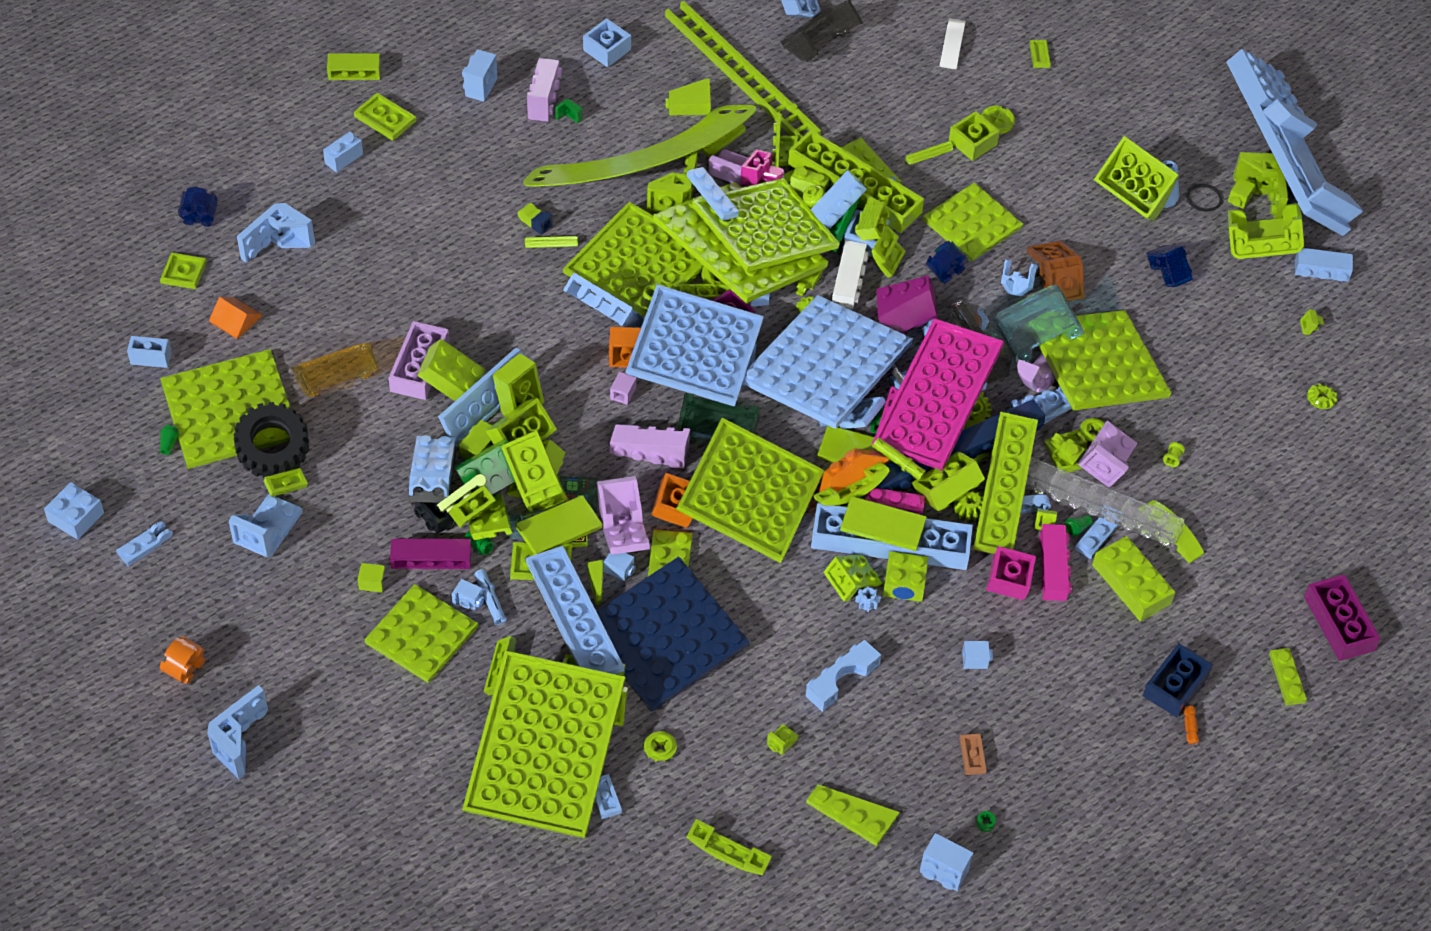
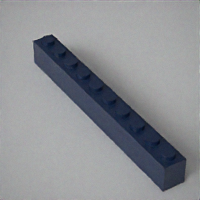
[875,399,1046,491]

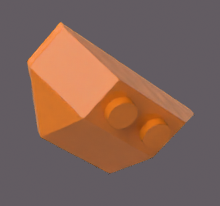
[819,449,889,493]

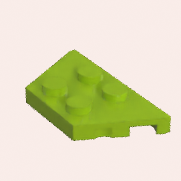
[469,494,512,540]

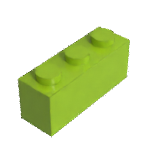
[327,53,381,80]

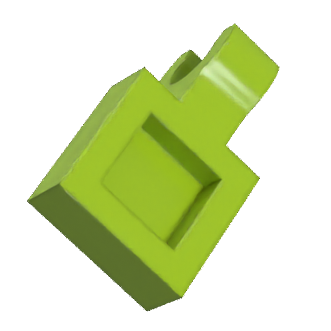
[1049,433,1084,466]

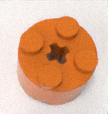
[160,635,206,684]

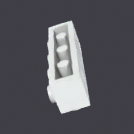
[832,240,869,310]

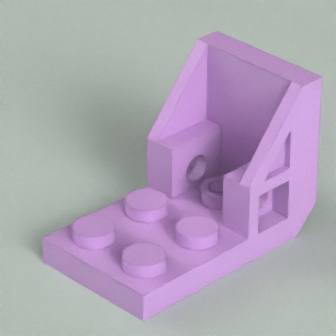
[1078,421,1138,487]
[597,476,650,555]

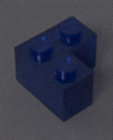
[1146,245,1193,287]

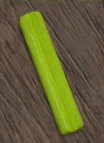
[905,141,954,165]
[525,236,578,248]

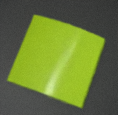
[872,225,906,278]
[1044,430,1087,475]

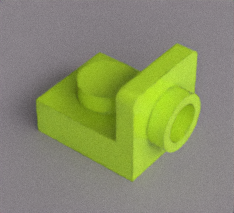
[767,724,799,755]

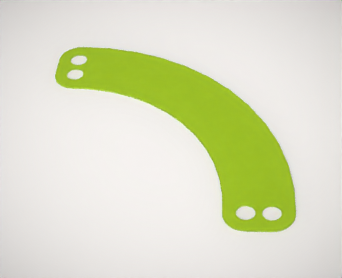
[523,105,757,187]

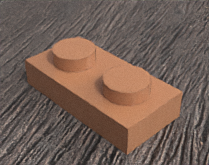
[959,734,986,775]

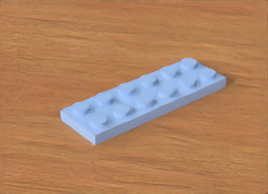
[438,348,523,447]

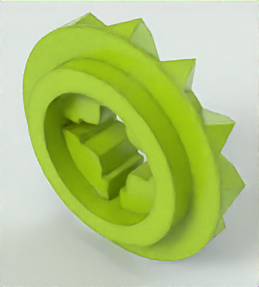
[1307,383,1337,409]
[1079,418,1105,442]
[644,731,677,762]

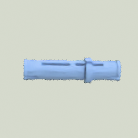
[474,569,507,625]

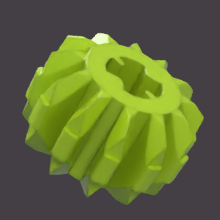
[953,489,983,522]

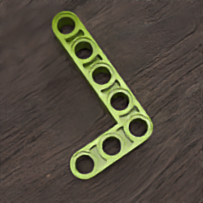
[640,265,730,309]

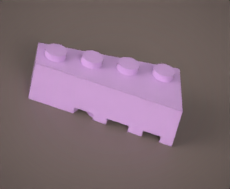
[527,58,562,121]

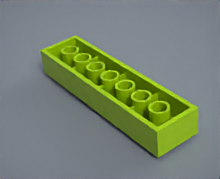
[788,130,924,233]

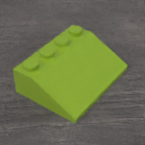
[1094,136,1179,221]

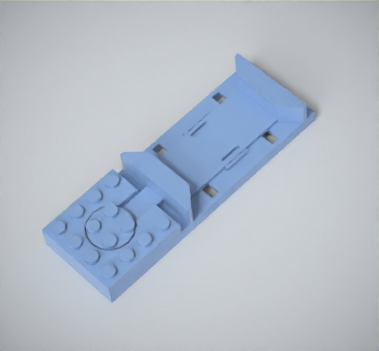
[1227,49,1363,236]

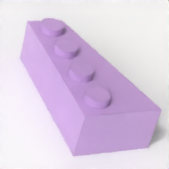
[610,425,690,469]

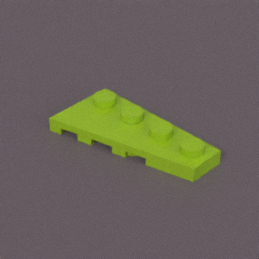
[806,784,900,846]

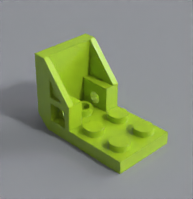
[647,150,698,213]
[1233,152,1288,219]
[501,431,568,515]

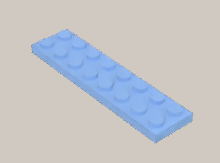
[526,546,624,674]

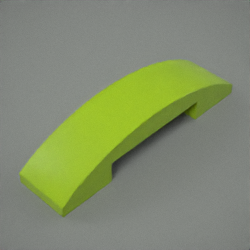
[814,462,889,506]
[1138,500,1204,564]
[686,819,772,875]

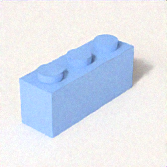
[811,170,867,228]
[1295,248,1353,282]

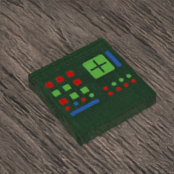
[558,476,598,513]

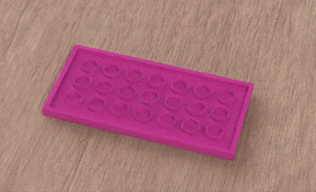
[872,318,1004,471]

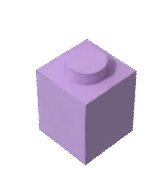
[610,372,636,405]

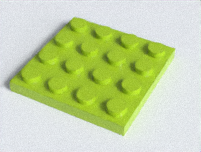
[922,183,1023,262]
[364,584,478,683]

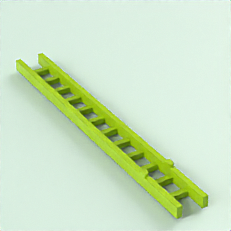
[665,1,821,141]

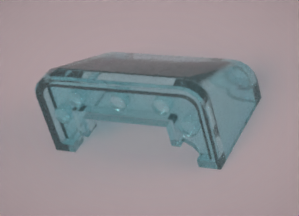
[994,285,1084,365]

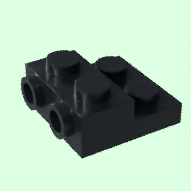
[414,488,462,534]

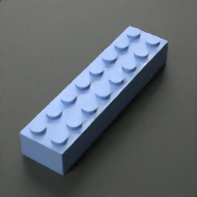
[811,503,973,570]

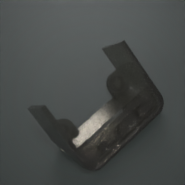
[780,0,863,62]
[949,300,1013,385]

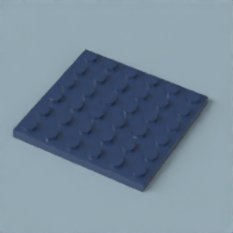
[596,556,750,712]

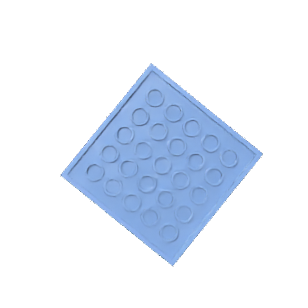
[626,285,764,407]

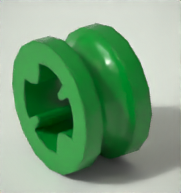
[976,811,996,832]

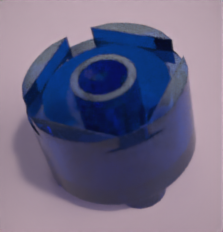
[178,187,218,227]
[926,241,968,284]

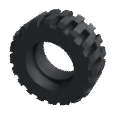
[234,402,309,478]

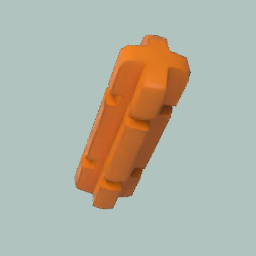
[1183,705,1199,744]

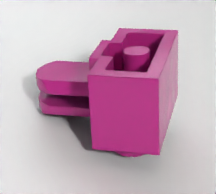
[741,149,784,186]

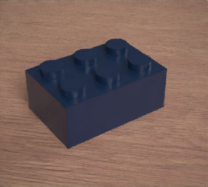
[1143,643,1213,718]

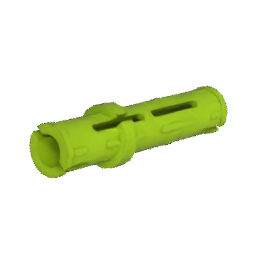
[872,437,926,481]

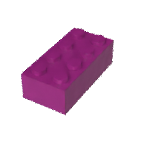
[1304,574,1381,661]

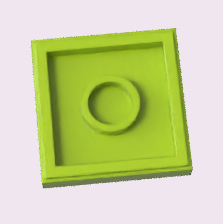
[160,252,207,289]

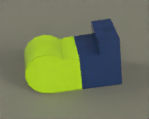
[517,203,552,235]

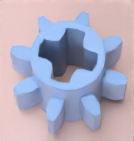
[855,586,881,612]

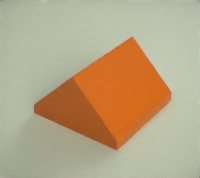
[209,297,262,339]

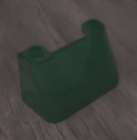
[677,393,761,446]

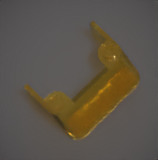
[291,342,379,398]

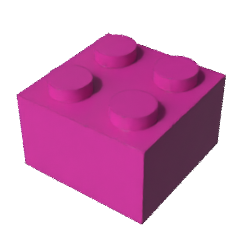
[986,546,1036,600]

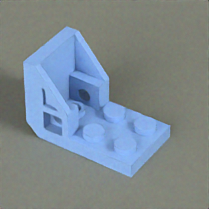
[237,203,315,263]
[229,494,303,558]
[207,685,268,779]

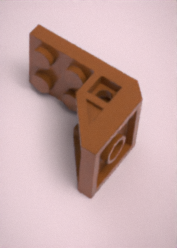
[1027,240,1085,305]

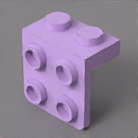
[708,149,748,185]

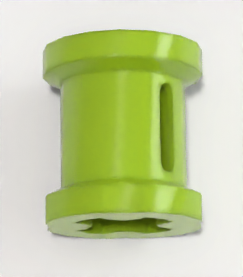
[1163,442,1185,467]

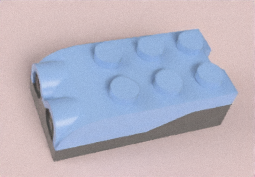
[409,435,456,503]

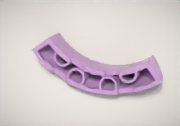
[1017,353,1055,392]

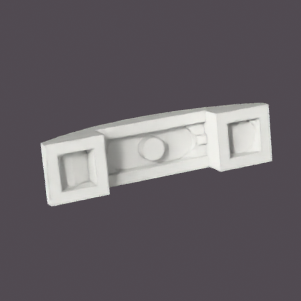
[940,18,966,69]

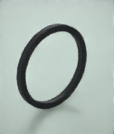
[1187,184,1222,212]

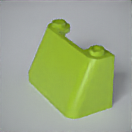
[1228,203,1304,259]

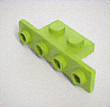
[772,116,798,168]

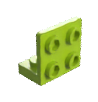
[823,555,882,602]

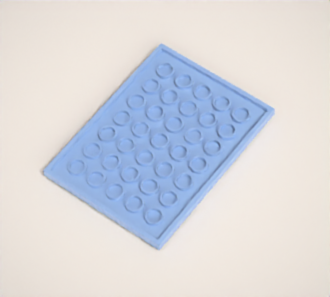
[739,295,913,429]

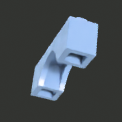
[806,640,881,712]

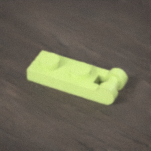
[437,474,487,513]

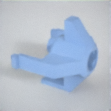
[1001,260,1038,296]

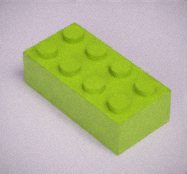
[1092,536,1175,622]

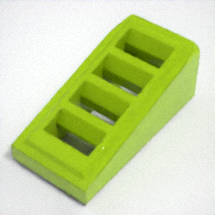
[587,560,604,605]

